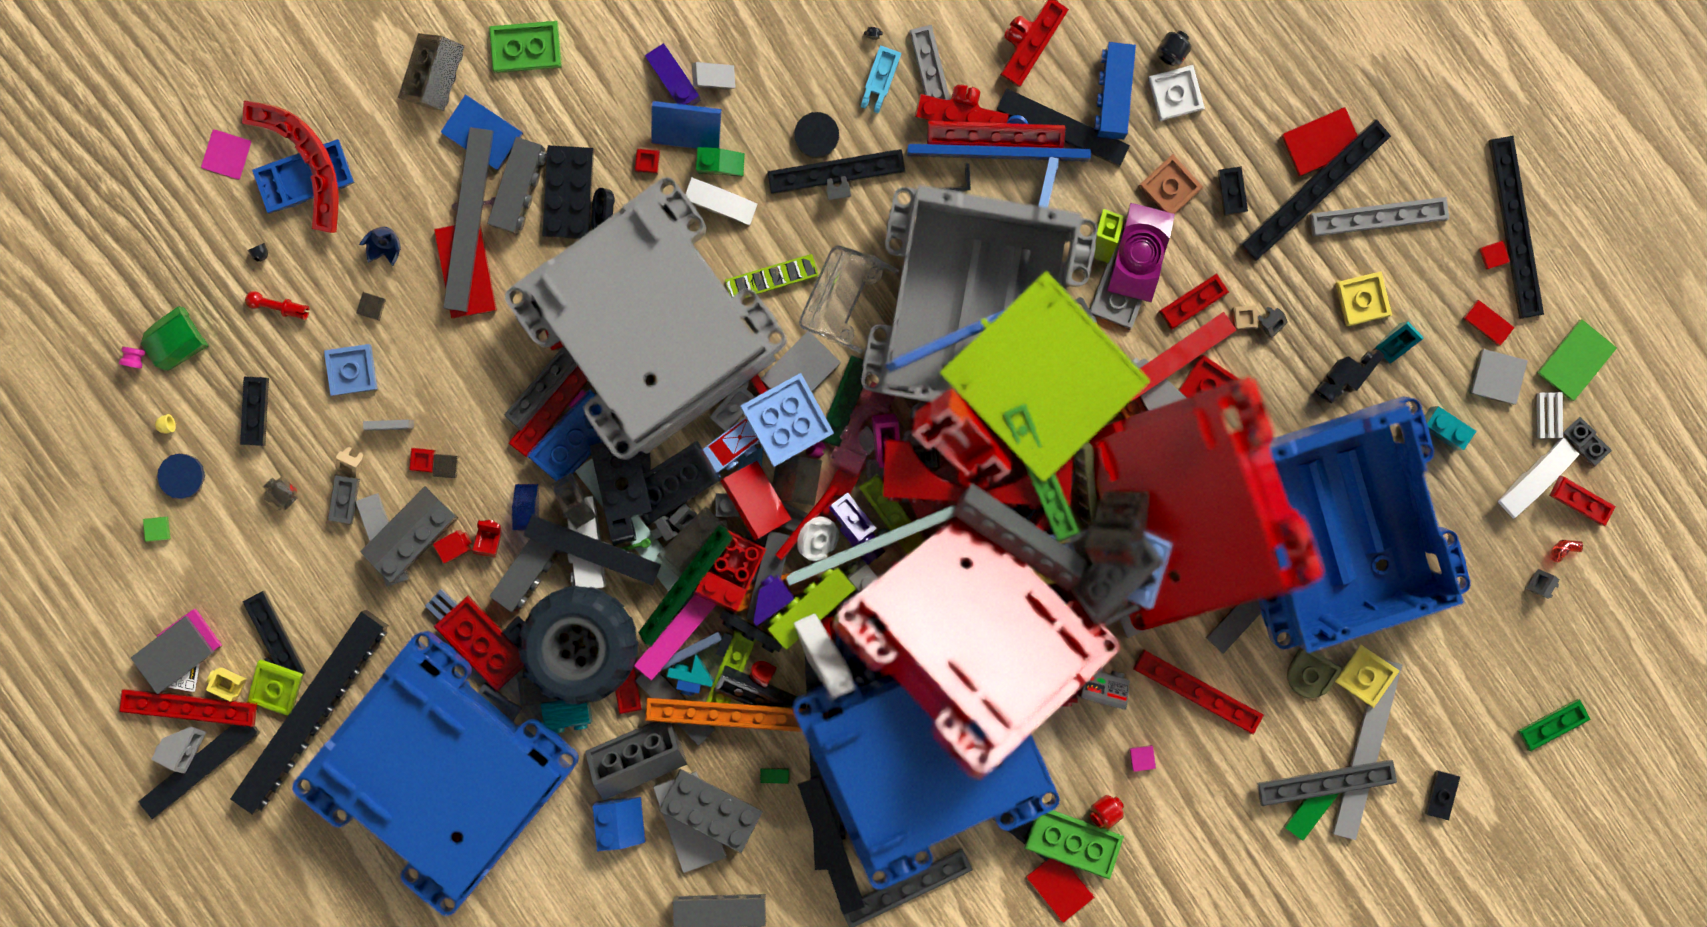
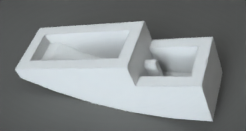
[686,178,758,225]

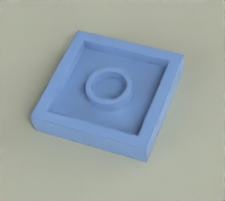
[324,344,378,396]

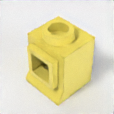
[206,667,247,702]

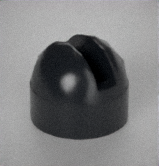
[248,243,268,262]

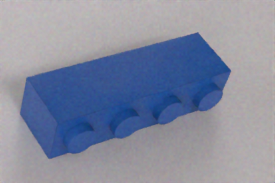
[1094,42,1136,140]

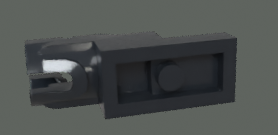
[1315,349,1385,404]

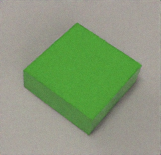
[143,517,171,542]

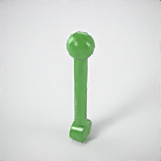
[620,538,651,551]

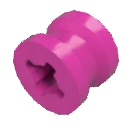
[119,346,145,369]

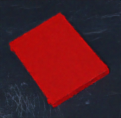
[1026,858,1095,923]

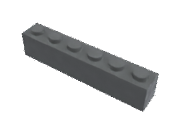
[953,483,1087,591]

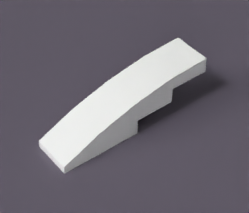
[1498,438,1579,518]

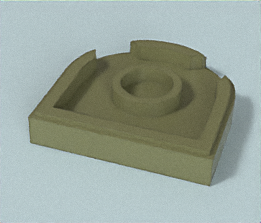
[1287,647,1343,698]

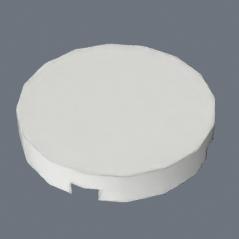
[797,516,839,561]

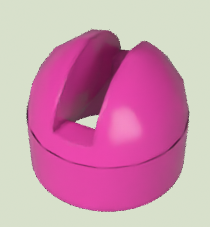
[806,441,826,458]

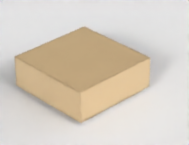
[1233,305,1258,330]

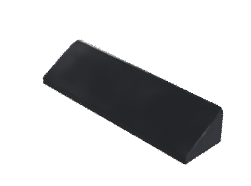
[714,665,807,709]

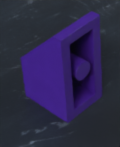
[754,574,794,626]

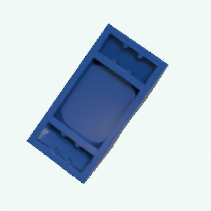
[252,139,355,213]

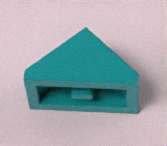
[1375,321,1424,364]

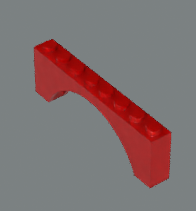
[883,439,1073,509]

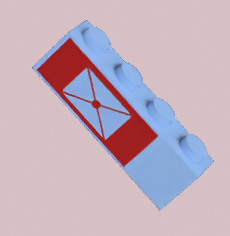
[703,417,760,477]

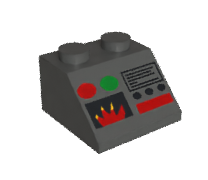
[1077,668,1130,710]

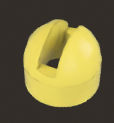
[155,414,176,434]

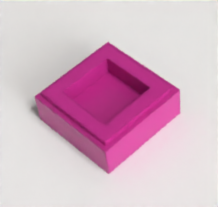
[1129,745,1156,772]

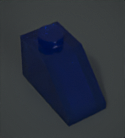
[512,484,539,530]

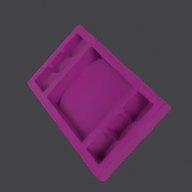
[1107,203,1175,303]

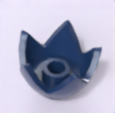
[359,227,401,266]

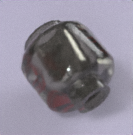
[262,477,298,511]

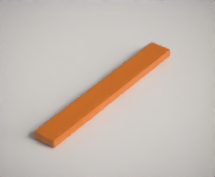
[645,698,829,732]

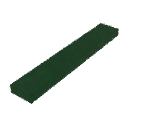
[638,525,733,647]

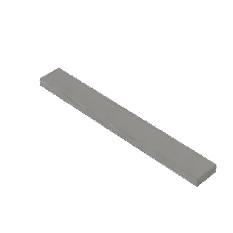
[1332,659,1402,840]

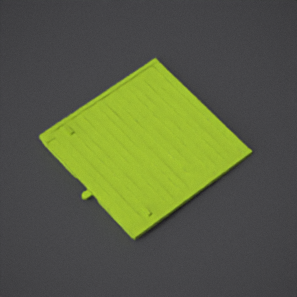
[940,271,1150,482]

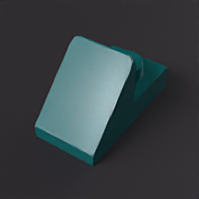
[667,653,714,687]

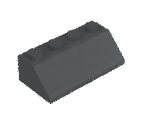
[360,486,458,583]
[585,722,687,800]

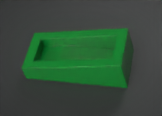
[760,768,789,784]

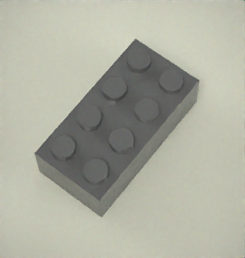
[659,768,763,853]

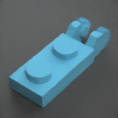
[860,45,902,113]

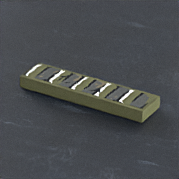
[1074,442,1099,528]

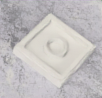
[1148,65,1205,121]

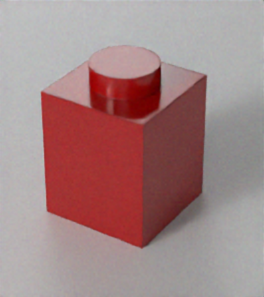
[433,530,472,564]

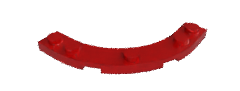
[242,101,339,233]

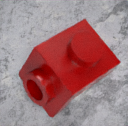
[473,520,502,558]

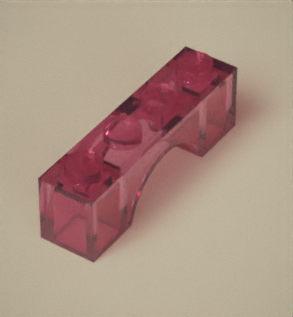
[830,381,895,477]

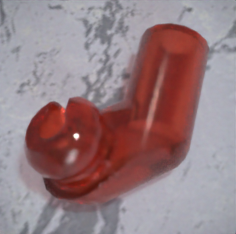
[1550,540,1583,562]

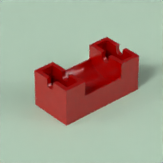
[913,387,1011,490]

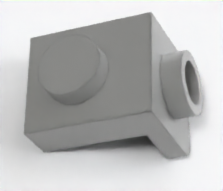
[844,559,879,593]

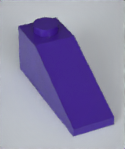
[645,43,701,106]

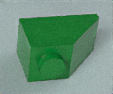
[696,147,745,177]

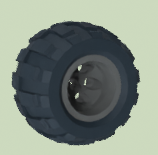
[518,586,638,705]

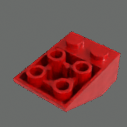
[694,531,766,613]

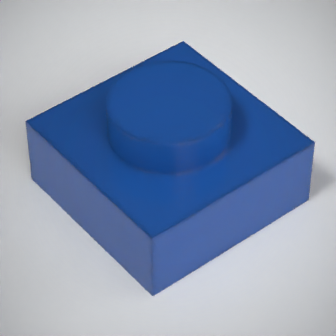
[676,680,702,696]

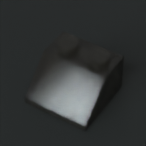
[772,456,823,506]

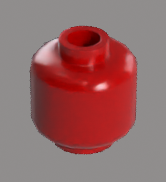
[1090,795,1124,829]

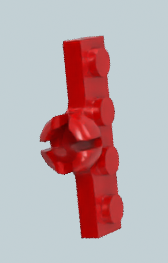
[1000,0,1069,87]
[915,84,1009,123]

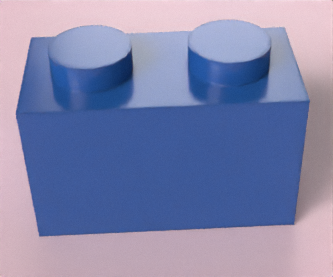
[593,797,646,851]

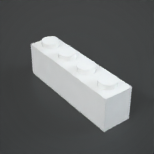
[562,496,606,588]

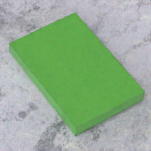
[489,21,562,73]
[1536,319,1617,401]

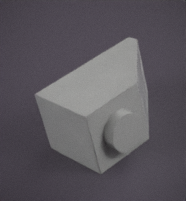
[151,727,206,774]

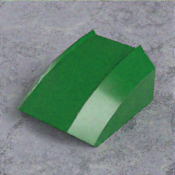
[141,306,209,371]

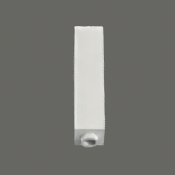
[794,614,855,698]

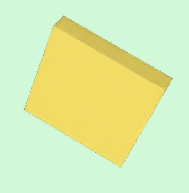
[1336,271,1392,327]
[1335,644,1400,708]

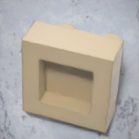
[336,447,363,478]

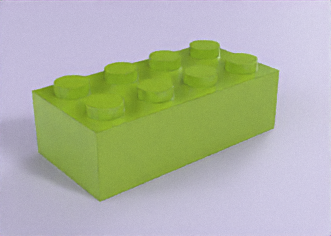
[768,566,856,650]

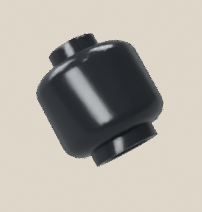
[1158,31,1192,66]

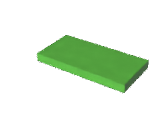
[1024,810,1124,880]

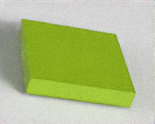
[247,659,303,716]

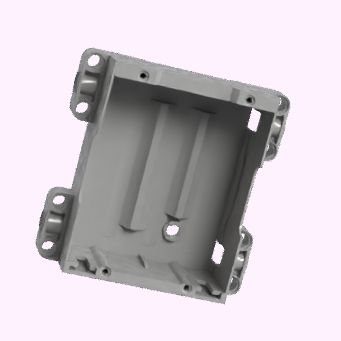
[505,177,787,459]
[862,185,1097,409]

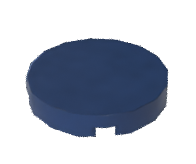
[157,453,205,499]

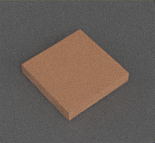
[1138,154,1203,214]

